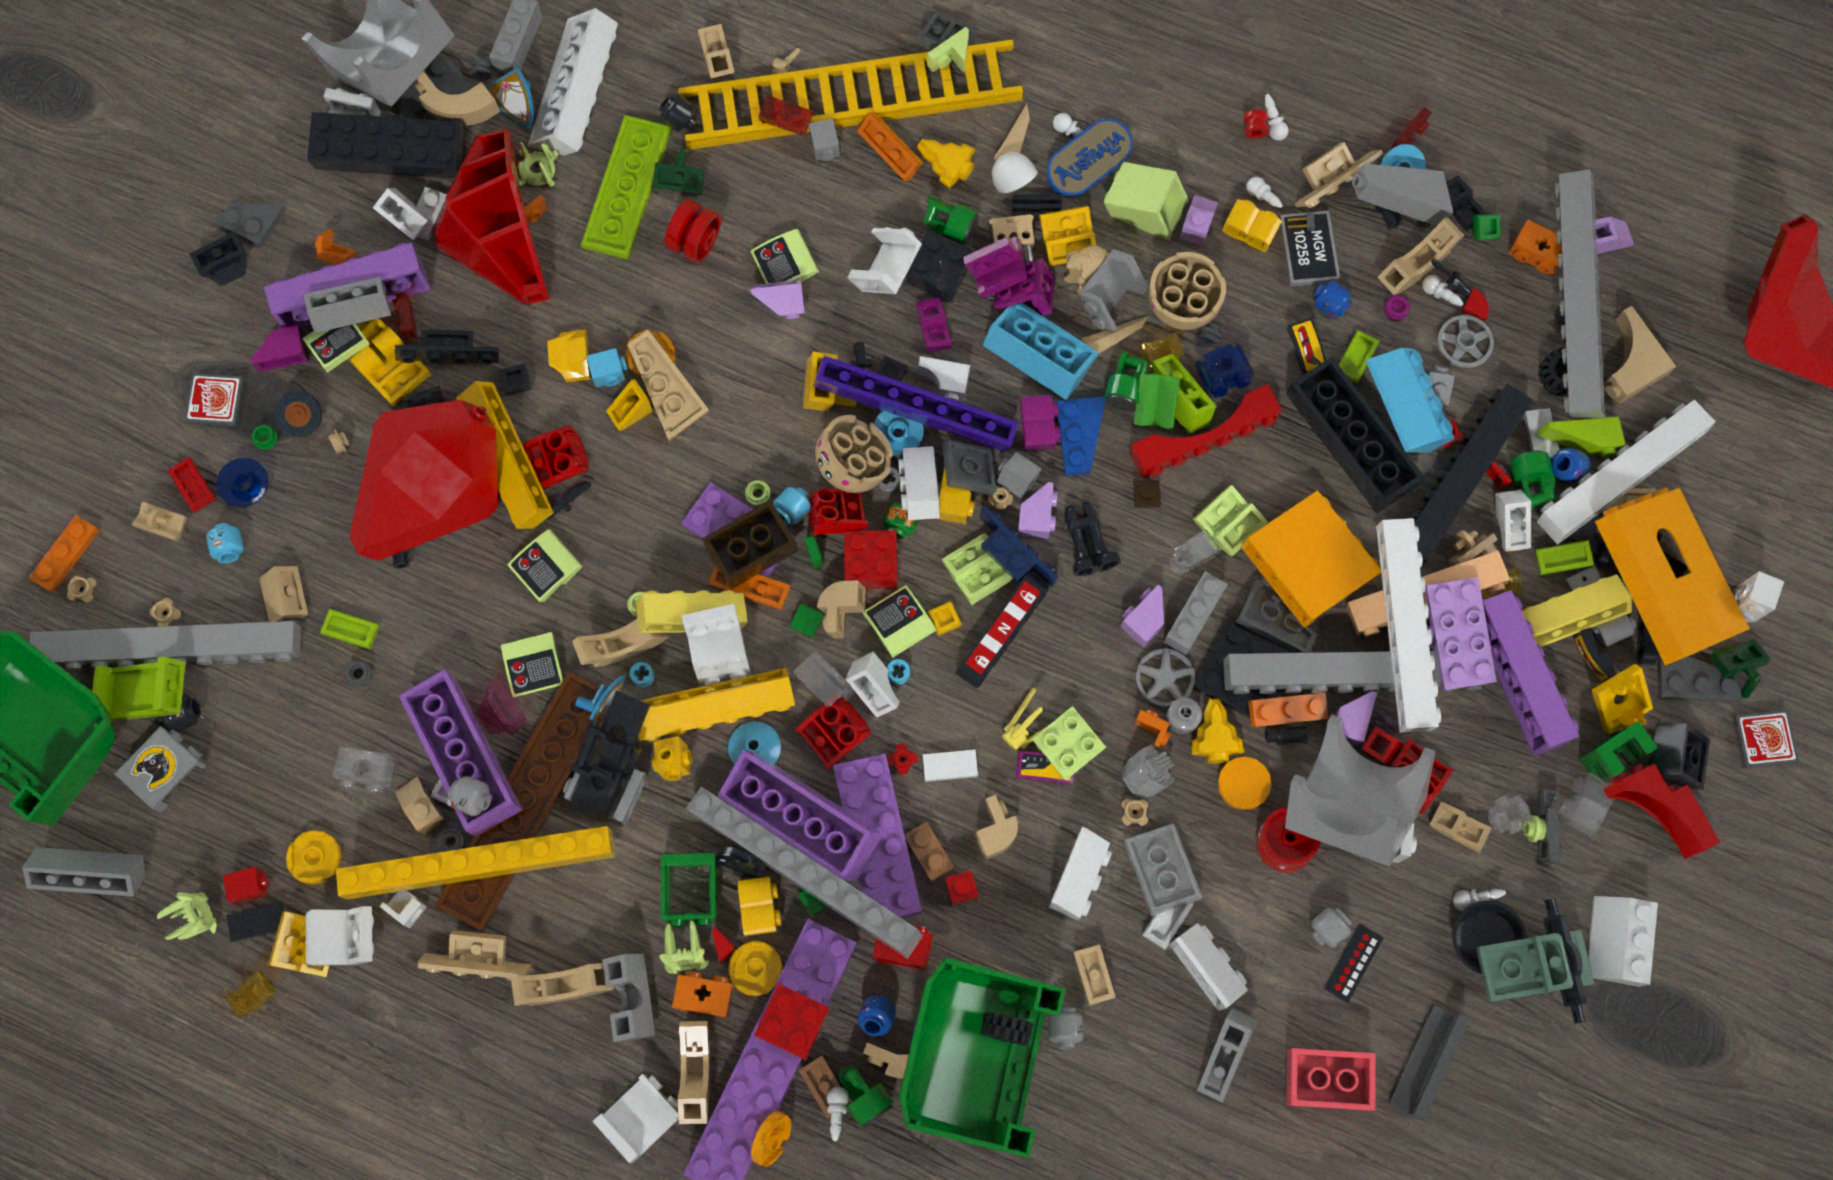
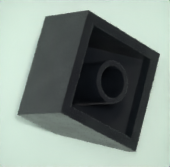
[1648,723,1710,790]

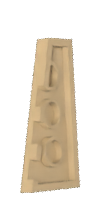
[628,330,710,441]

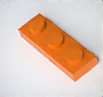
[857,112,923,181]
[29,515,100,593]
[709,565,791,611]
[1248,693,1329,727]

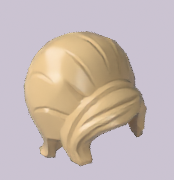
[1064,245,1109,294]

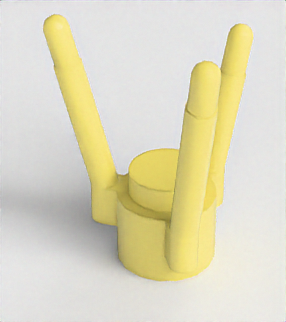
[1002,688,1046,750]

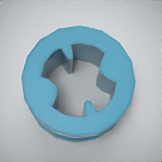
[887,659,910,685]
[629,662,655,688]

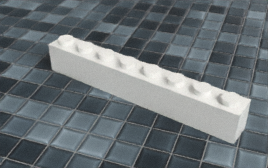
[1537,400,1716,545]
[1376,518,1441,733]

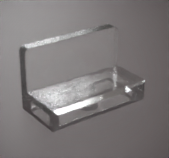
[793,651,855,707]

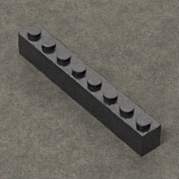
[1411,383,1533,566]

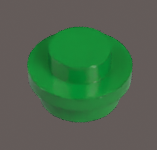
[252,425,278,450]

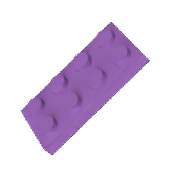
[681,482,796,578]

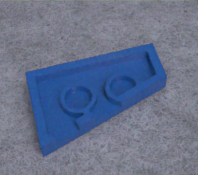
[1056,396,1105,476]

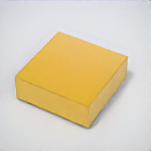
[927,601,962,636]

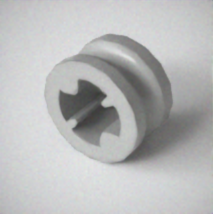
[878,467,900,492]

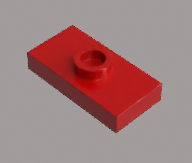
[167,457,217,513]

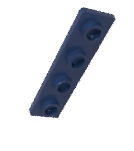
[980,506,1058,587]

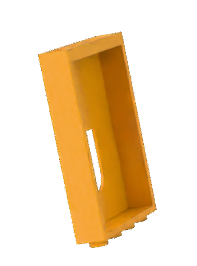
[1595,487,1750,666]

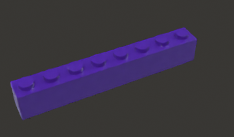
[813,356,1019,452]

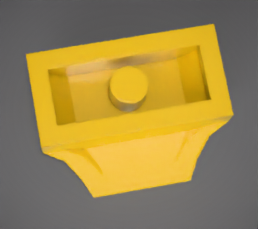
[547,329,591,382]

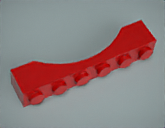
[1129,384,1282,478]

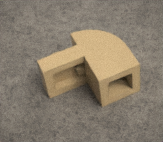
[697,24,735,78]
[817,580,866,639]
[975,795,1018,860]

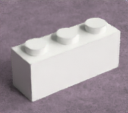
[898,446,939,520]

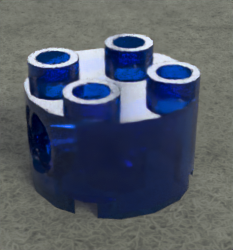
[1195,343,1254,399]

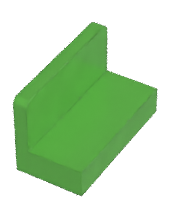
[1134,373,1180,429]

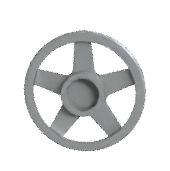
[1437,315,1494,368]
[1136,648,1195,706]

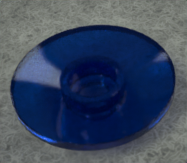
[216,458,269,508]

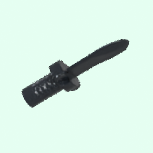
[1431,258,1472,298]
[850,342,872,370]
[547,481,592,520]

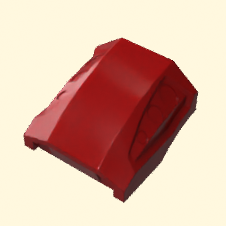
[522,425,589,490]
[808,488,868,536]
[795,694,872,770]
[1389,738,1454,814]

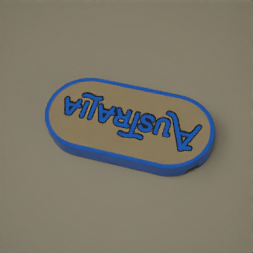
[1046,119,1133,197]

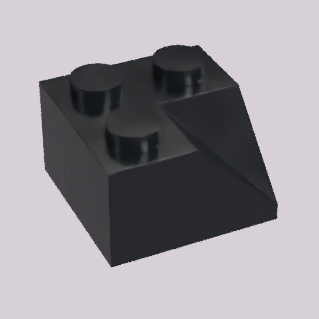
[906,230,973,303]

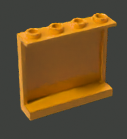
[1241,490,1381,628]

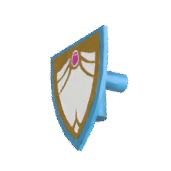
[486,67,534,129]
[576,675,626,728]

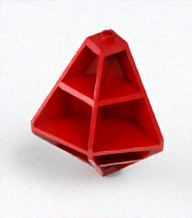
[432,128,550,305]
[1743,214,1833,388]
[349,400,498,561]

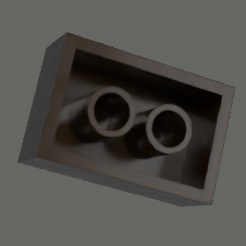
[702,500,798,590]

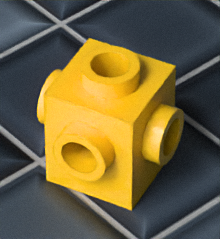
[652,736,692,781]

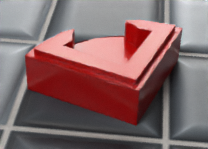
[1462,288,1489,322]

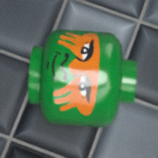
[883,500,919,539]

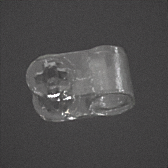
[1170,529,1221,574]

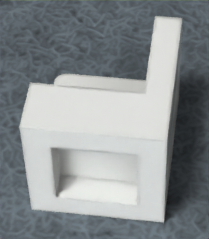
[380,890,427,928]

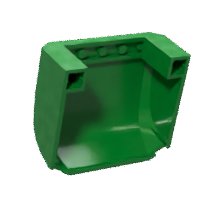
[0,631,114,826]
[899,958,1066,1158]

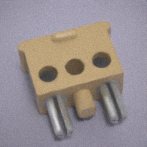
[988,214,1035,263]

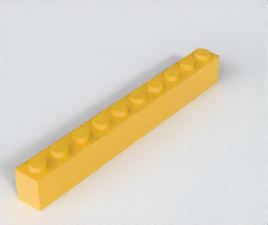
[336,826,615,900]

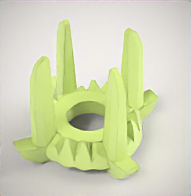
[517,142,559,187]
[157,892,217,940]
[659,921,709,974]

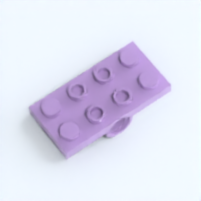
[1425,577,1497,690]

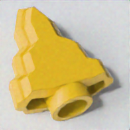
[917,139,976,188]
[1191,699,1244,764]

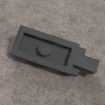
[1536,789,1562,866]

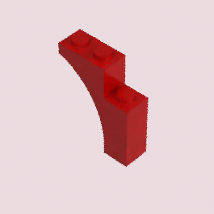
[1603,764,1720,859]

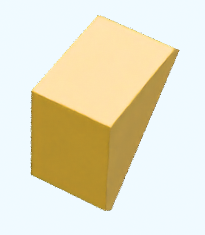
[606,379,653,431]

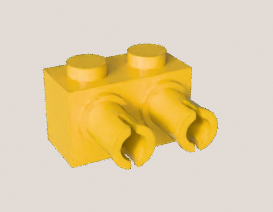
[803,351,857,412]

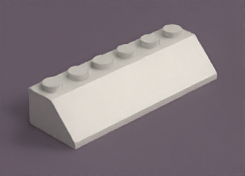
[527,8,618,155]

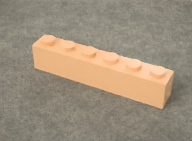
[1346,550,1510,637]

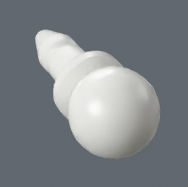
[1265,94,1289,141]
[1053,113,1083,137]
[1246,177,1282,208]
[1422,275,1463,306]
[1453,889,1506,911]
[827,1087,849,1141]

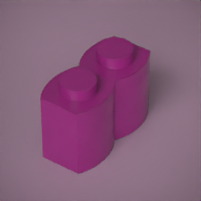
[1020,395,1060,451]

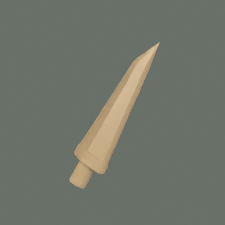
[993,103,1030,162]
[1080,315,1149,354]

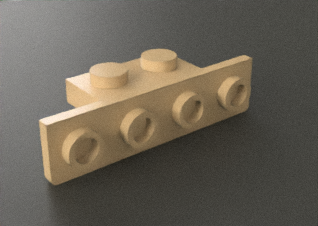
[1294,142,1383,209]
[417,930,532,981]

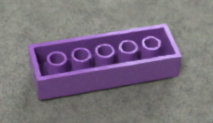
[264,243,431,329]
[1483,590,1579,757]
[399,669,523,837]
[717,750,883,881]
[833,754,922,919]

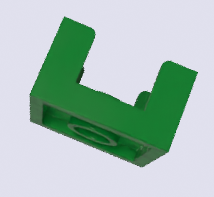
[1579,721,1658,785]

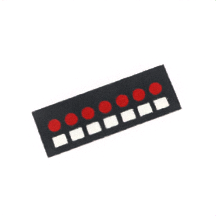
[1324,924,1383,1003]

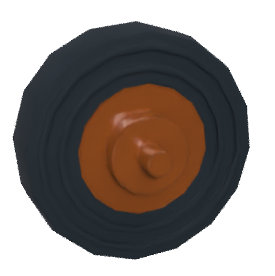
[275,391,322,437]

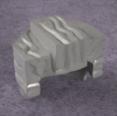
[1122,744,1175,800]

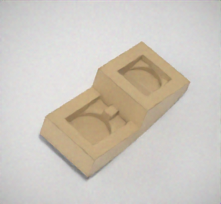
[1429,802,1491,853]

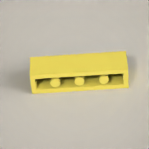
[1521,574,1632,647]
[636,590,748,633]

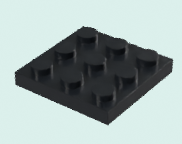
[1193,619,1293,718]

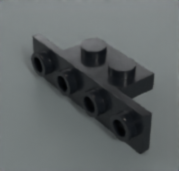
[395,330,499,365]

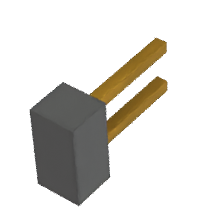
[1288,213,1315,231]

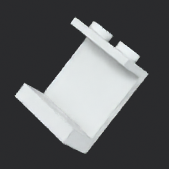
[847,227,922,294]
[592,1074,679,1163]

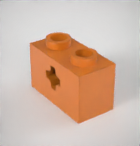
[1508,219,1562,276]
[672,971,734,1018]

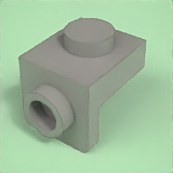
[1425,365,1455,405]

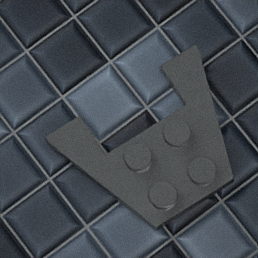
[400,56,473,119]

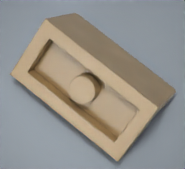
[260,566,308,622]

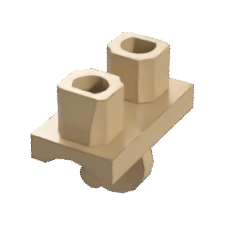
[132,502,188,542]
[1447,530,1498,567]

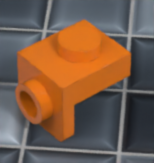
[315,229,356,266]
[1134,710,1171,750]

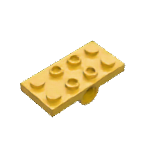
[348,318,431,407]

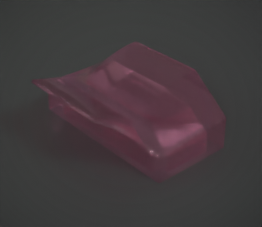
[476,677,526,735]

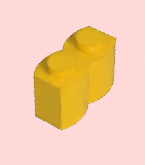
[1222,199,1282,252]
[738,877,782,936]

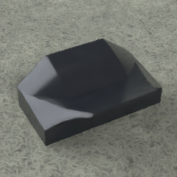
[189,231,247,286]

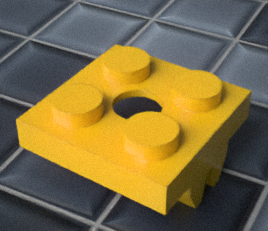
[1592,664,1653,734]

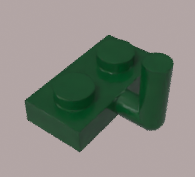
[653,148,705,194]
[1709,639,1770,698]

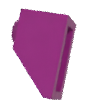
[251,325,309,372]

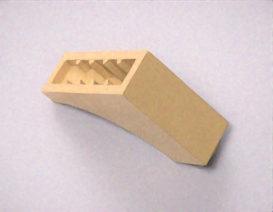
[1604,306,1676,404]

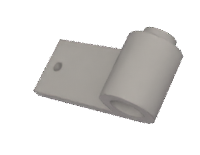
[1566,566,1636,648]

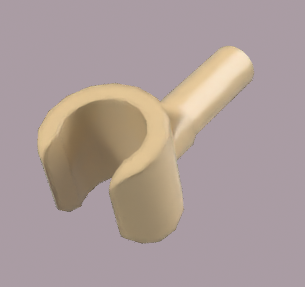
[773,48,801,74]

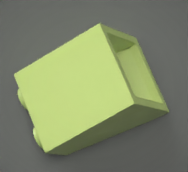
[1104,162,1189,240]

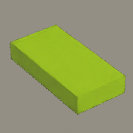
[1339,330,1380,386]
[1535,540,1594,576]
[320,609,380,650]

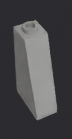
[1352,163,1453,226]

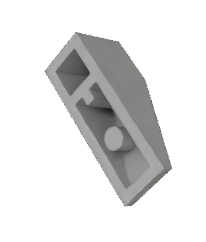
[1197,1008,1258,1103]

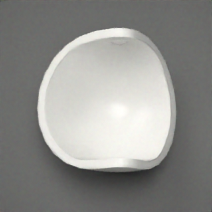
[992,152,1038,193]

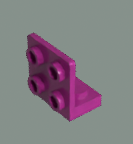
[994,258,1056,316]

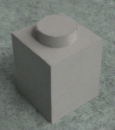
[809,119,840,161]
[997,452,1041,499]

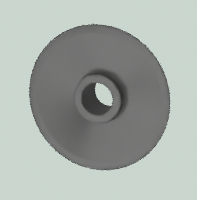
[429,820,474,854]

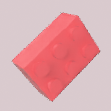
[1285,1048,1376,1111]

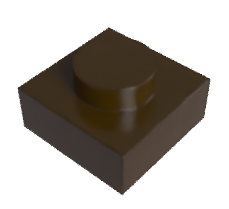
[1133,480,1161,508]

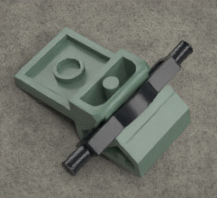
[1476,898,1595,1024]

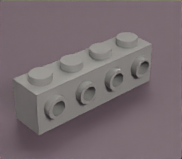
[22,847,146,897]

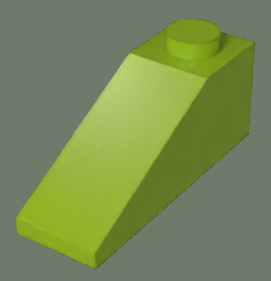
[1151,353,1216,434]
[1537,417,1626,458]

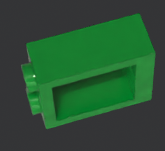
[661,853,718,927]

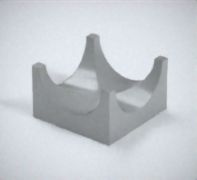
[301,0,455,106]
[1285,715,1436,867]

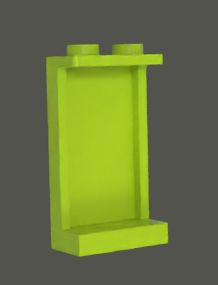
[92,656,186,721]

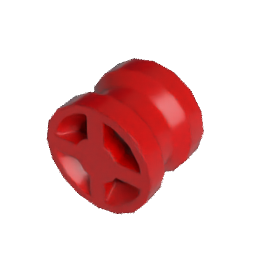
[1243,110,1269,139]

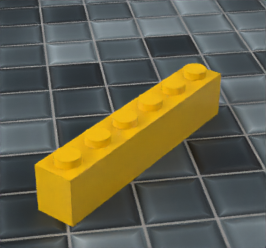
[456,381,554,529]
[638,667,795,741]

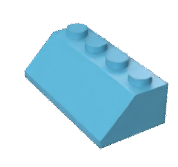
[983,303,1099,400]
[1366,348,1454,453]

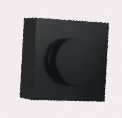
[500,363,532,396]

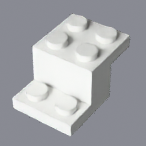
[682,604,751,687]

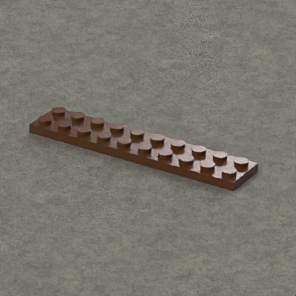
[434,671,599,932]

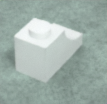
[373,188,430,240]
[918,356,970,402]
[1495,490,1531,552]
[846,652,899,717]

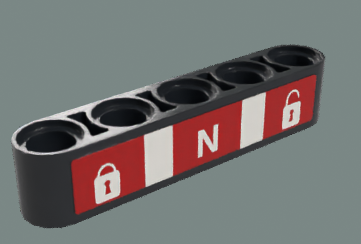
[955,573,1050,689]

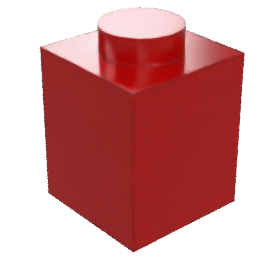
[1362,727,1403,766]
[223,867,269,904]
[945,871,979,907]

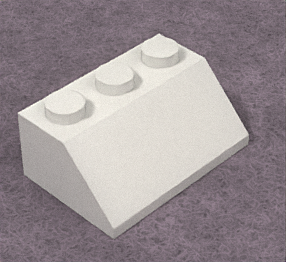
[1048,827,1112,921]
[1587,896,1658,987]
[1169,923,1248,1011]

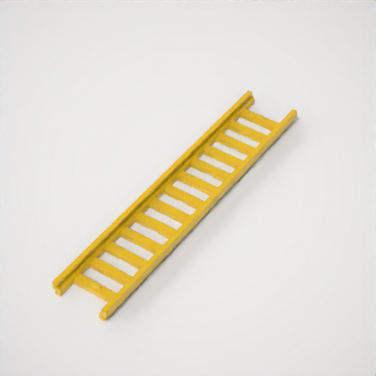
[678,39,1023,150]

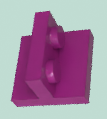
[963,236,1027,299]

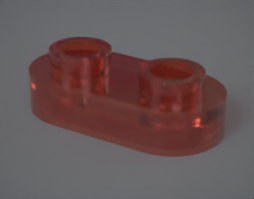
[392,291,418,340]

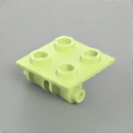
[1032,706,1106,781]

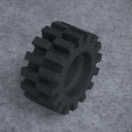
[1538,347,1569,397]
[980,1012,1033,1046]

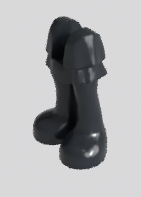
[1065,501,1121,577]

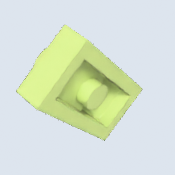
[927,27,969,72]

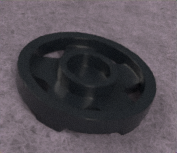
[716,847,766,878]

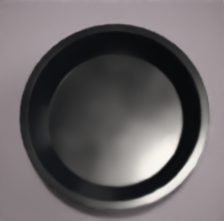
[1452,901,1527,974]

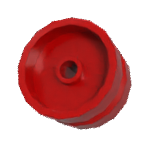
[664,199,722,264]
[1256,807,1321,873]

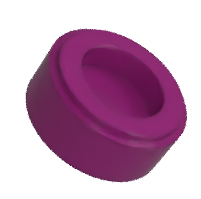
[1384,295,1411,322]

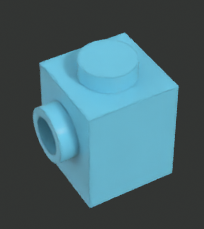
[587,348,628,388]

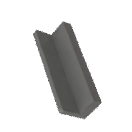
[1389,1005,1470,1120]

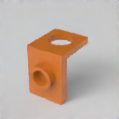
[525,195,548,224]

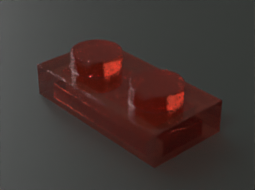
[758,95,813,136]
[1390,107,1432,150]

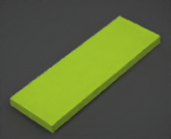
[581,115,672,260]

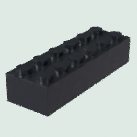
[307,112,466,179]
[1286,357,1425,514]

